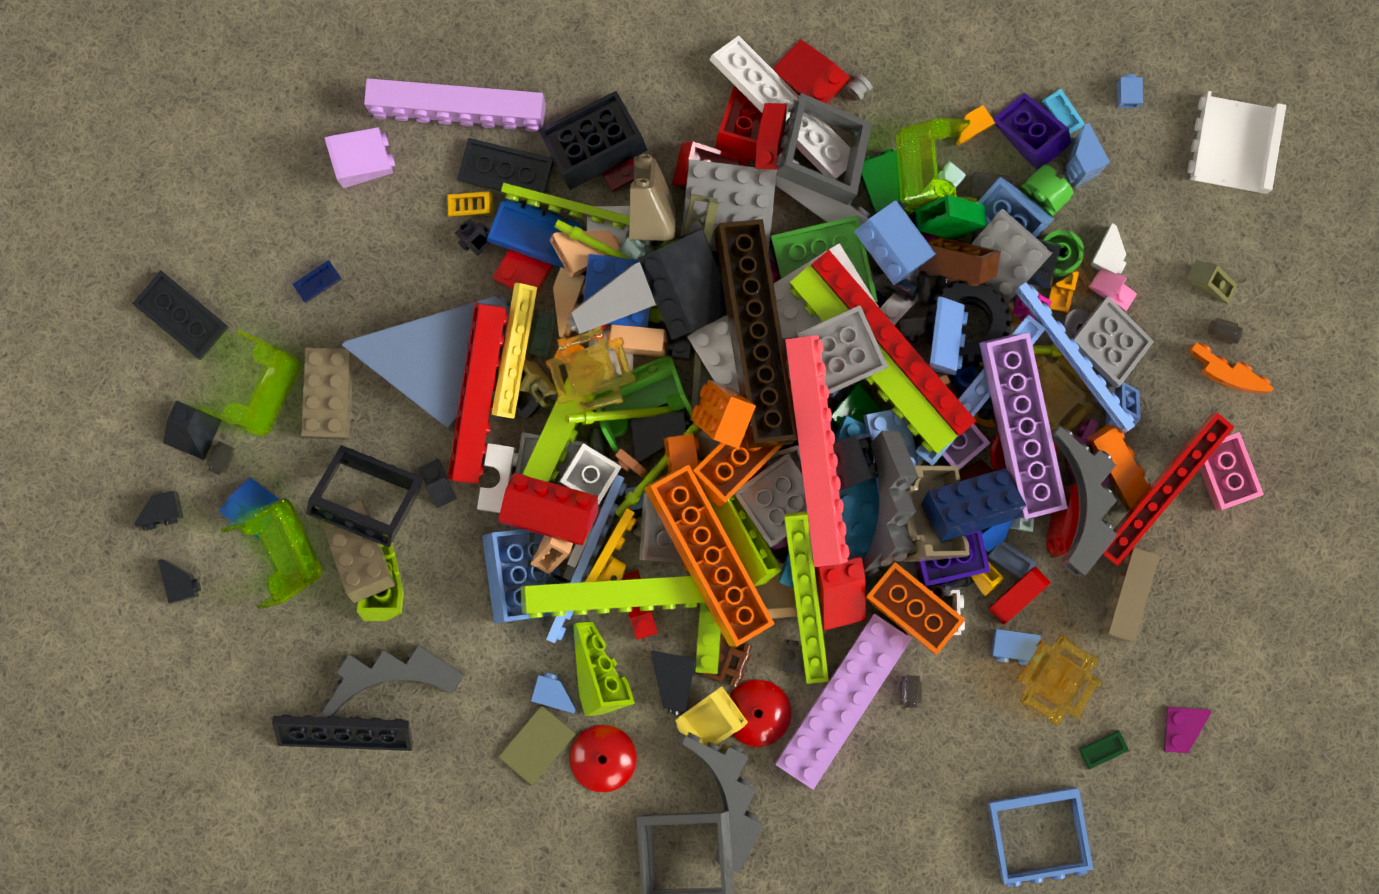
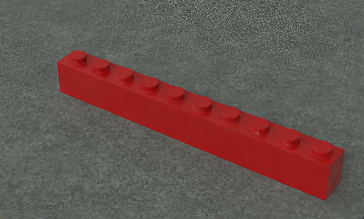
[811,250,976,436]

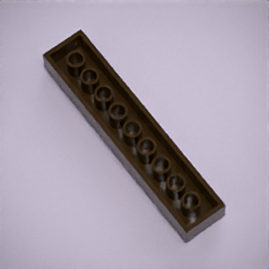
[714,219,798,449]

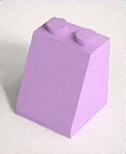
[325,127,396,188]

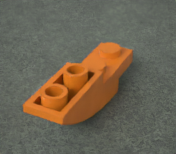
[1188,343,1274,394]

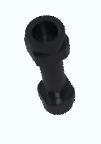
[933,576,974,598]

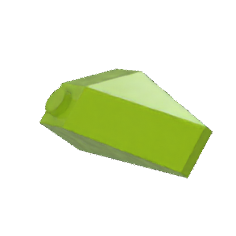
[357,534,404,621]
[573,622,635,716]

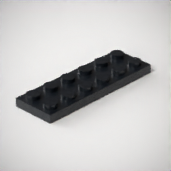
[272,714,413,751]

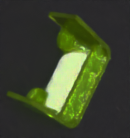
[896,117,977,212]
[200,329,301,437]
[221,499,322,609]

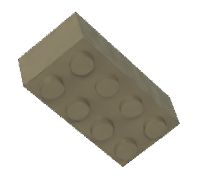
[301,348,353,440]
[321,500,395,603]
[1099,547,1160,642]

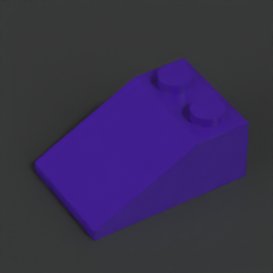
[993,93,1071,169]
[915,530,990,586]

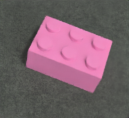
[1200,432,1264,511]

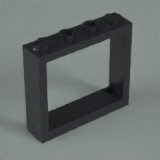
[306,445,423,548]

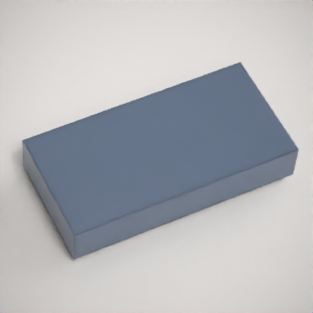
[987,541,1037,579]

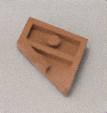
[615,449,649,479]

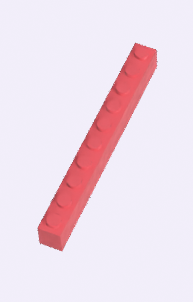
[785,335,849,567]

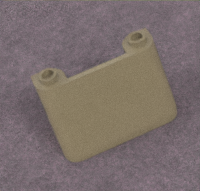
[629,154,677,241]
[902,466,970,562]

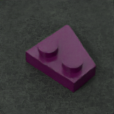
[1164,707,1211,753]

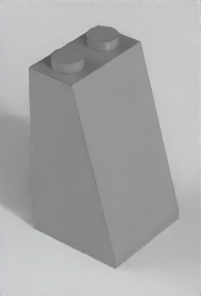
[567,262,656,334]

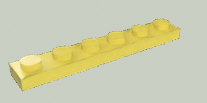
[491,283,537,419]

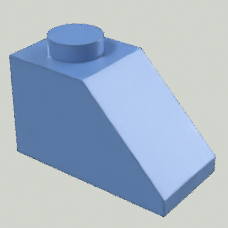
[1106,382,1140,435]
[531,672,576,713]

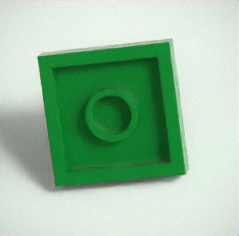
[831,385,882,428]

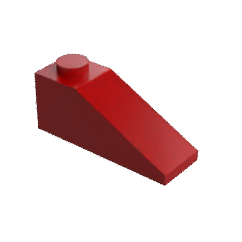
[755,103,787,170]
[622,570,658,640]

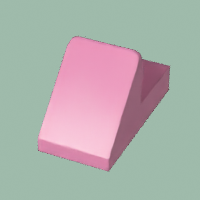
[1089,269,1137,312]

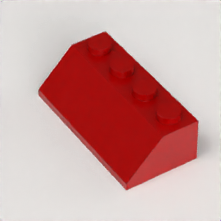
[498,473,599,546]

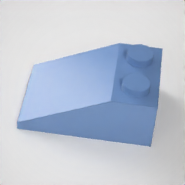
[977,177,1054,238]

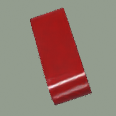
[988,566,1051,625]

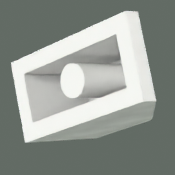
[1089,223,1127,274]

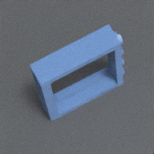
[987,787,1093,887]

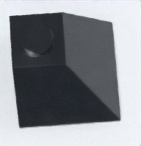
[163,401,222,460]

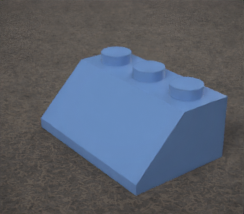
[1064,123,1110,187]
[854,201,936,285]
[930,297,968,375]

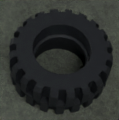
[926,281,1012,367]

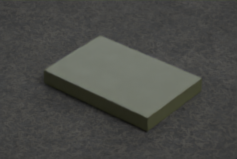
[499,705,576,786]

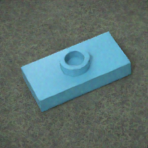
[1042,89,1085,135]

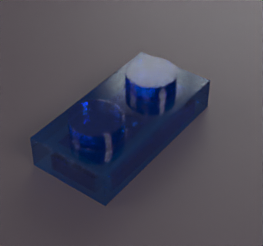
[292,260,342,303]

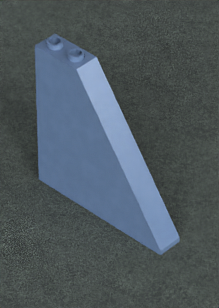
[342,296,511,428]

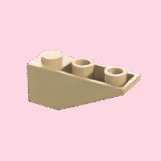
[553,267,586,340]

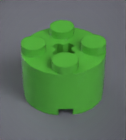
[1020,165,1074,217]
[1043,230,1084,278]

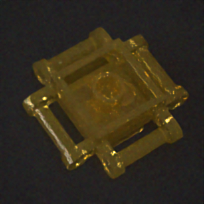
[545,326,636,413]
[1035,354,1096,431]
[1016,634,1103,726]

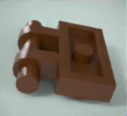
[702,634,752,688]

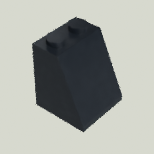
[833,432,878,492]

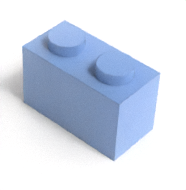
[990,629,1041,666]

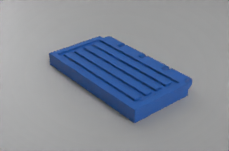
[487,199,582,268]

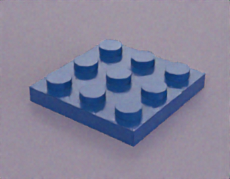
[583,254,652,328]

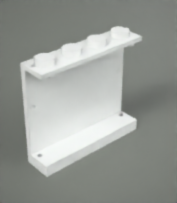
[1187,91,1286,194]

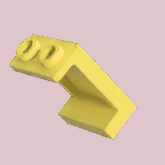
[675,686,748,745]

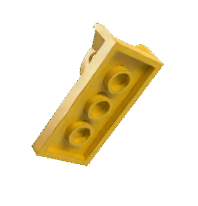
[585,508,637,582]

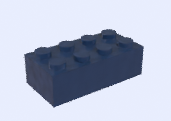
[921,468,1026,542]

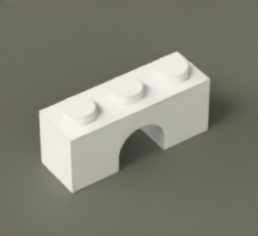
[477,443,518,514]

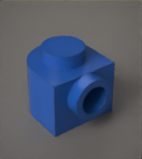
[953,365,979,394]

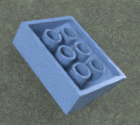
[482,529,560,624]

